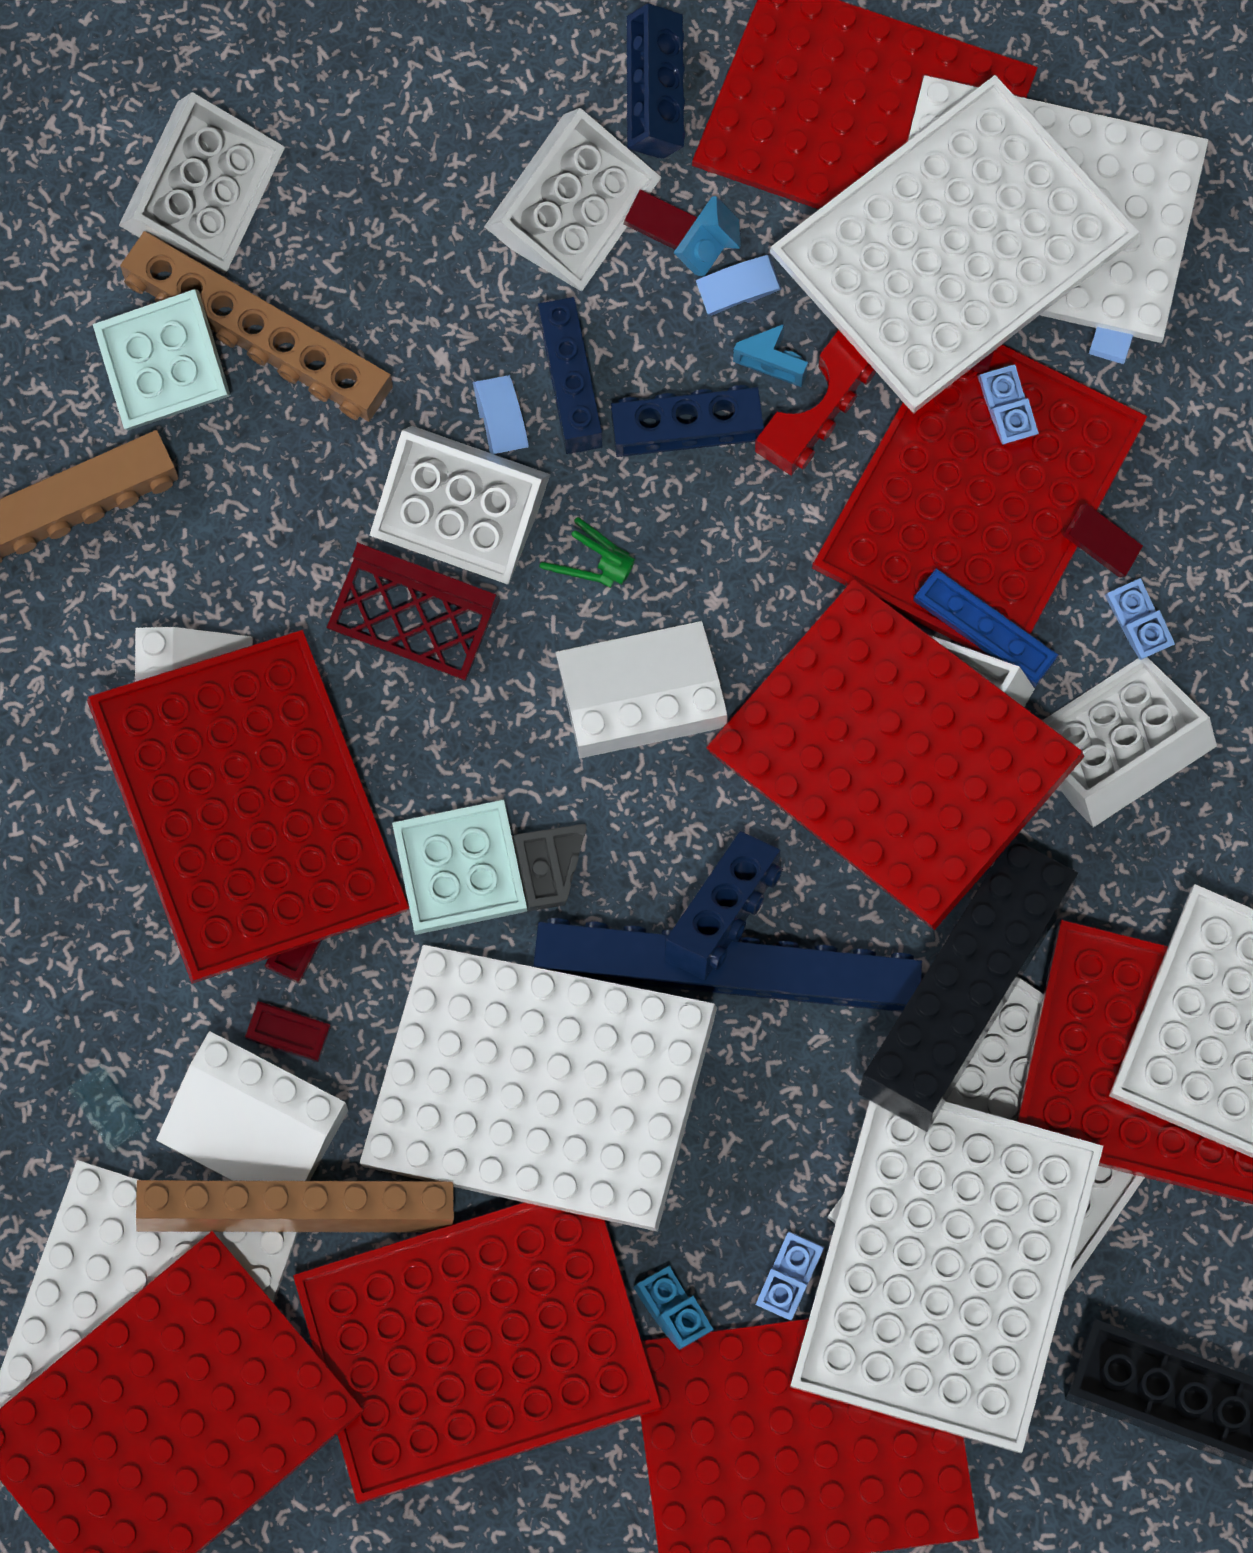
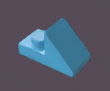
[674,196,741,277]
[733,325,808,387]

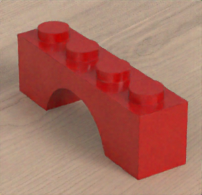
[755,330,876,476]

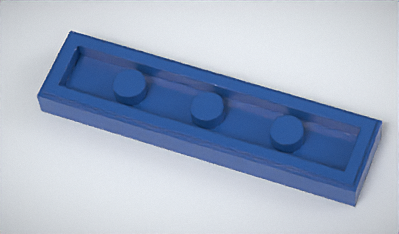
[913,569,1058,687]

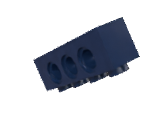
[627,3,685,158]
[538,297,602,454]
[611,385,764,457]
[664,831,783,981]

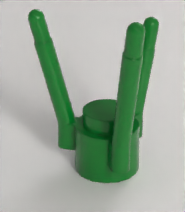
[539,517,636,588]

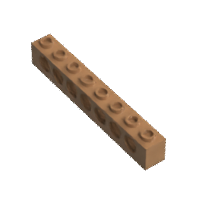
[120,231,393,422]

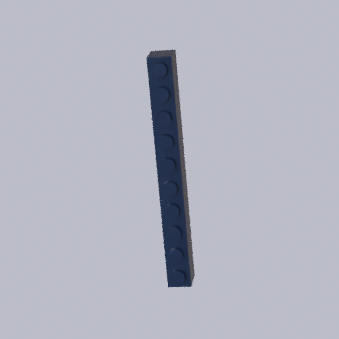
[533,918,922,1012]

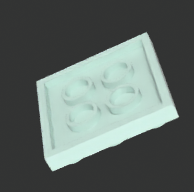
[93,289,231,431]
[392,800,527,935]

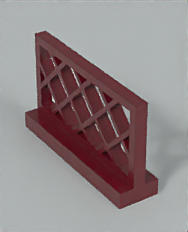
[326,542,500,681]

